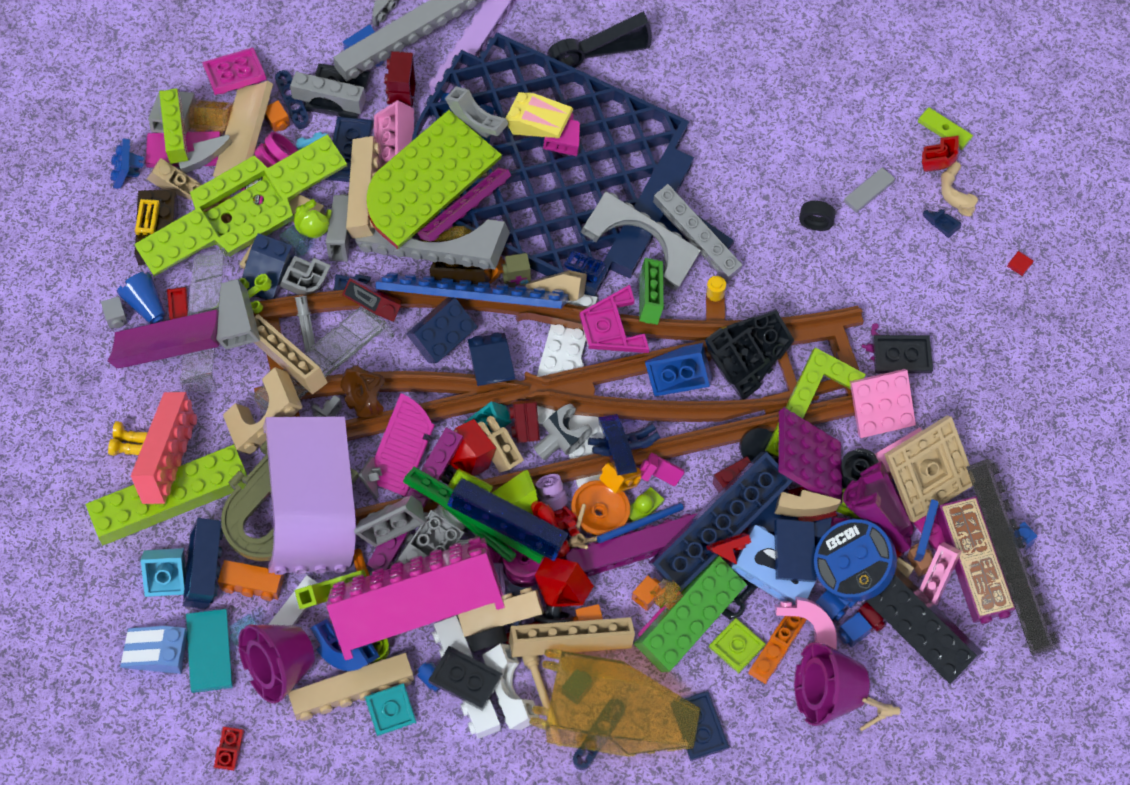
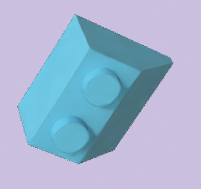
[141,548,186,597]

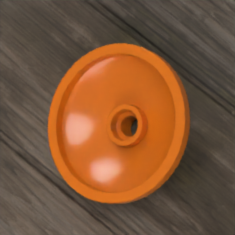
[571,480,630,535]

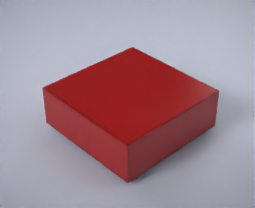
[1007,251,1034,277]

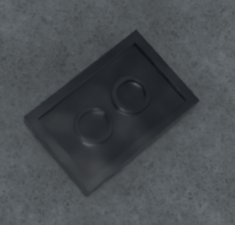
[872,335,933,373]
[428,646,503,711]

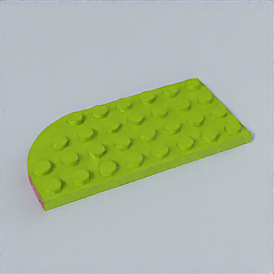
[366,110,502,249]

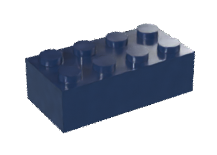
[182,517,223,609]

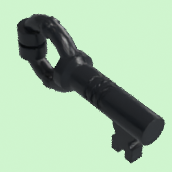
[722,579,758,620]

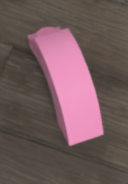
[775,597,837,650]

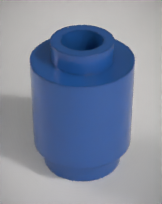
[417,662,440,693]

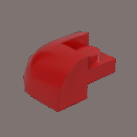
[922,135,959,172]

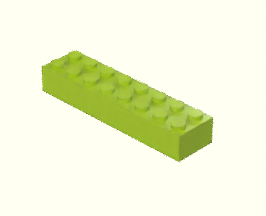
[85,445,247,546]

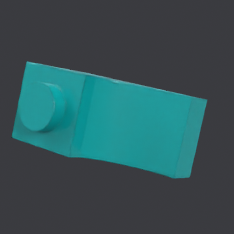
[464,401,512,432]

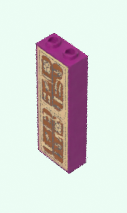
[936,496,1016,624]

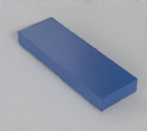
[914,499,939,562]

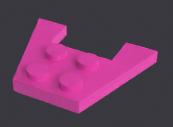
[579,285,649,353]

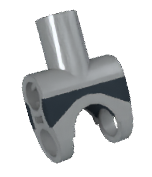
[533,404,592,460]

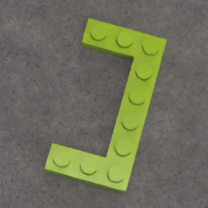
[765,347,866,457]

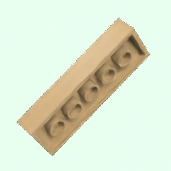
[213,80,273,177]

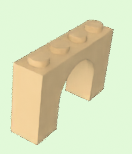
[223,367,303,455]

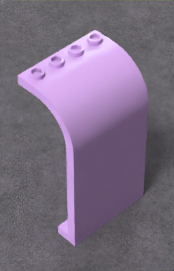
[263,417,356,575]

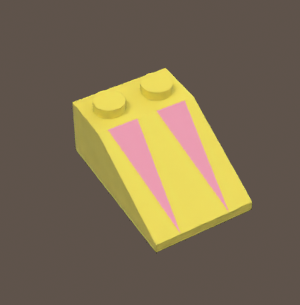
[505,92,573,138]

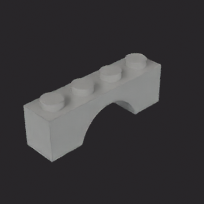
[290,72,366,114]

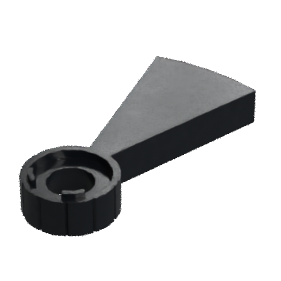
[547,11,652,68]

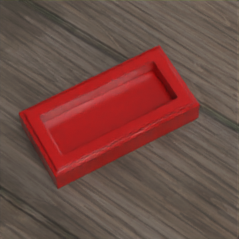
[167,287,189,320]

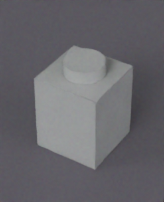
[101,296,128,329]

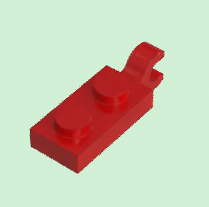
[554,506,580,537]

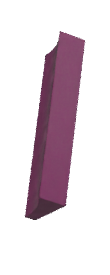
[108,309,220,369]

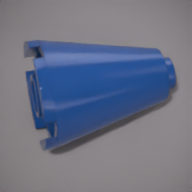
[117,271,166,324]

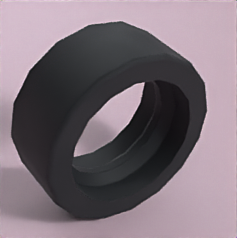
[799,200,835,231]
[467,626,508,652]

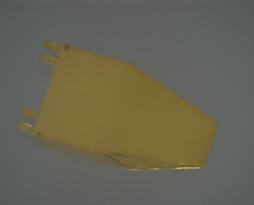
[529,649,700,757]

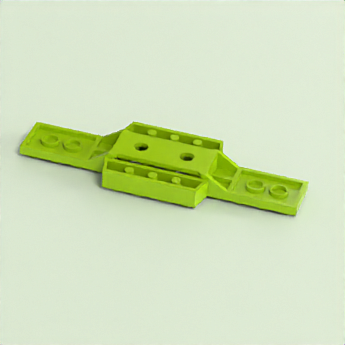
[134,134,347,277]

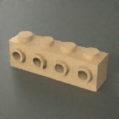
[458,587,544,637]

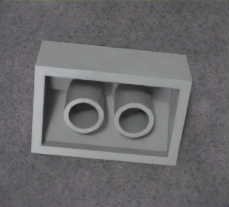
[354,495,426,547]

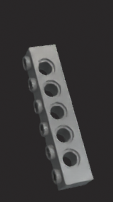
[653,184,742,282]

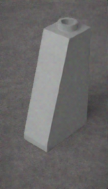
[326,194,350,262]
[216,279,260,349]

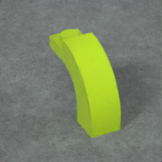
[294,569,366,609]

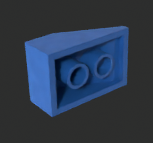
[645,343,712,397]

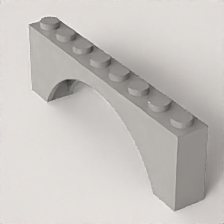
[355,219,510,269]

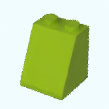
[483,470,538,528]

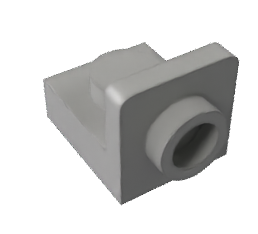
[311,395,342,417]

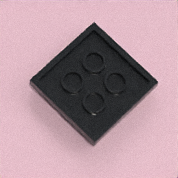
[305,63,371,119]

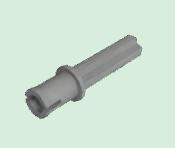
[295,296,316,353]

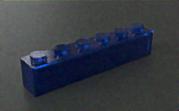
[447,478,569,561]

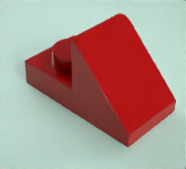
[706,533,751,564]

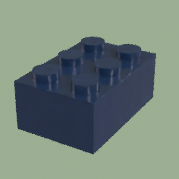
[406,297,477,363]

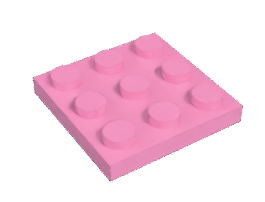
[850,369,916,438]

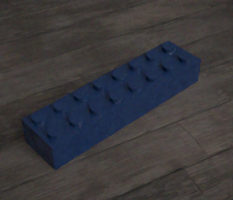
[648,452,793,593]

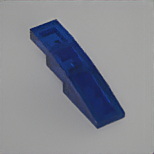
[598,414,637,475]

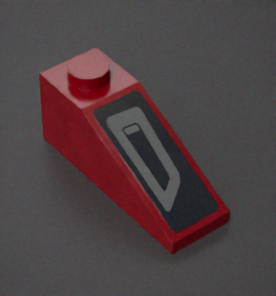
[342,278,402,322]

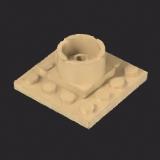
[884,415,976,522]

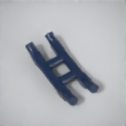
[588,423,661,457]

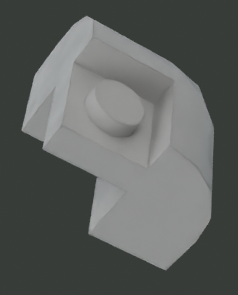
[280,256,331,295]

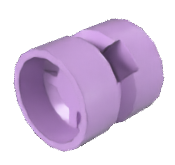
[536,474,568,511]

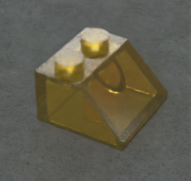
[190,100,233,133]

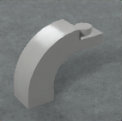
[445,86,508,138]

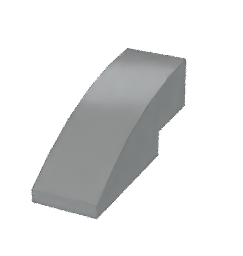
[179,134,232,173]

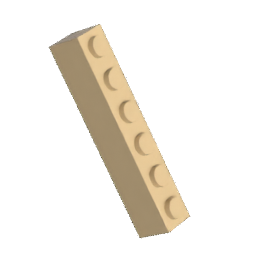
[346,136,381,239]
[254,314,328,394]
[509,617,635,657]
[288,653,414,721]

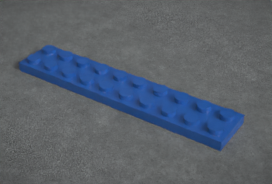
[375,272,569,309]

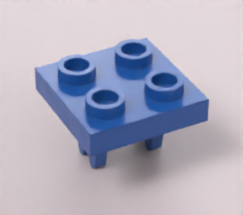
[110,138,144,189]

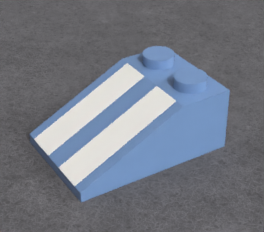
[120,626,188,674]

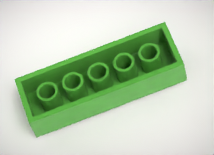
[634,556,747,672]

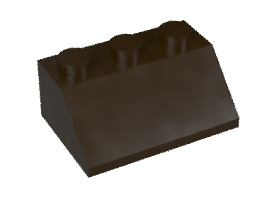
[430,261,492,285]

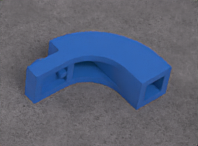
[310,619,380,671]

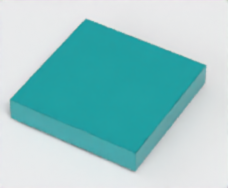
[364,683,417,736]

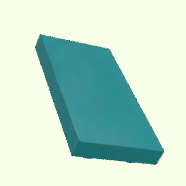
[186,609,233,693]

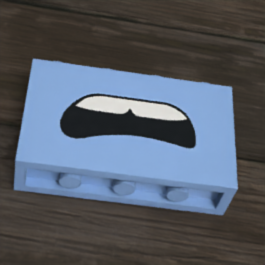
[730,525,818,605]

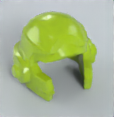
[294,199,332,239]

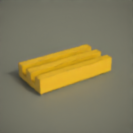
[135,199,160,235]

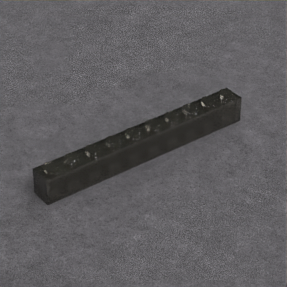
[966,458,1060,656]

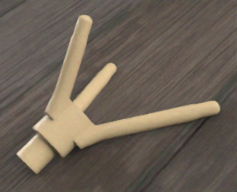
[568,504,597,549]
[860,697,900,731]

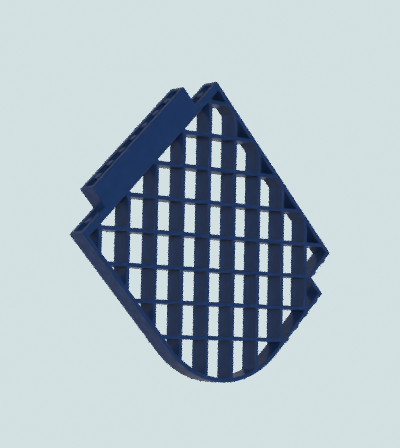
[412,32,694,296]

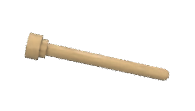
[522,655,564,747]

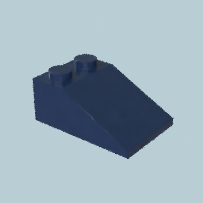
[242,233,295,300]
[467,332,515,386]

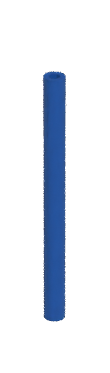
[597,503,684,543]

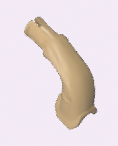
[941,161,978,217]

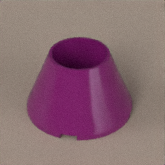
[238,624,315,703]
[794,642,870,726]

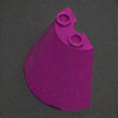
[843,461,913,553]

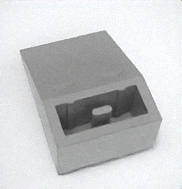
[395,510,464,564]

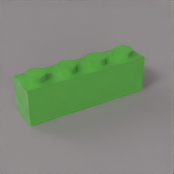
[639,258,664,325]

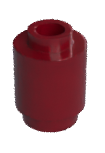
[857,602,886,632]

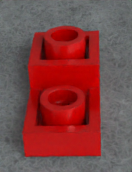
[214,727,244,771]

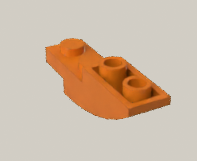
[748,616,807,684]

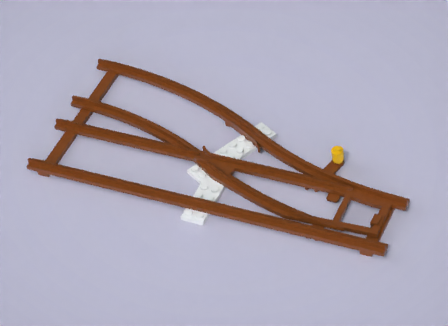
[253,276,864,526]

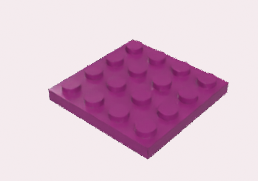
[779,407,842,504]

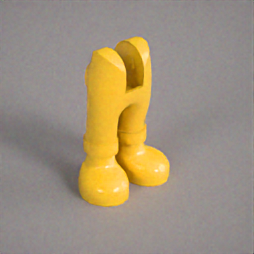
[108,421,148,456]

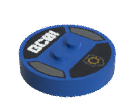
[814,519,897,602]

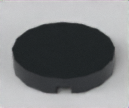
[739,427,773,461]

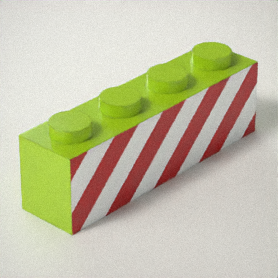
[159,88,189,164]

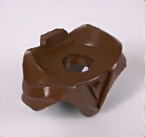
[341,363,385,417]

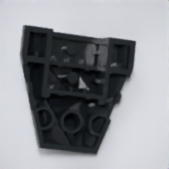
[705,309,794,400]

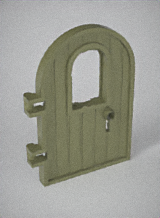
[221,440,359,561]

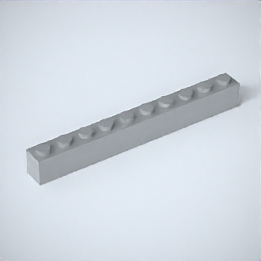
[333,0,485,82]

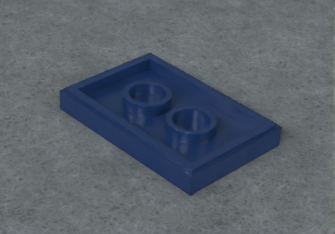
[774,519,816,582]
[669,691,730,761]

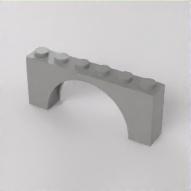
[580,192,701,291]

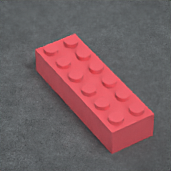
[131,392,197,504]

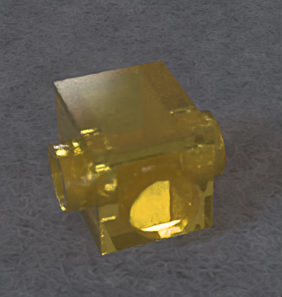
[650,579,683,610]

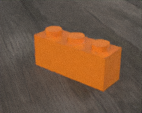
[218,560,284,601]

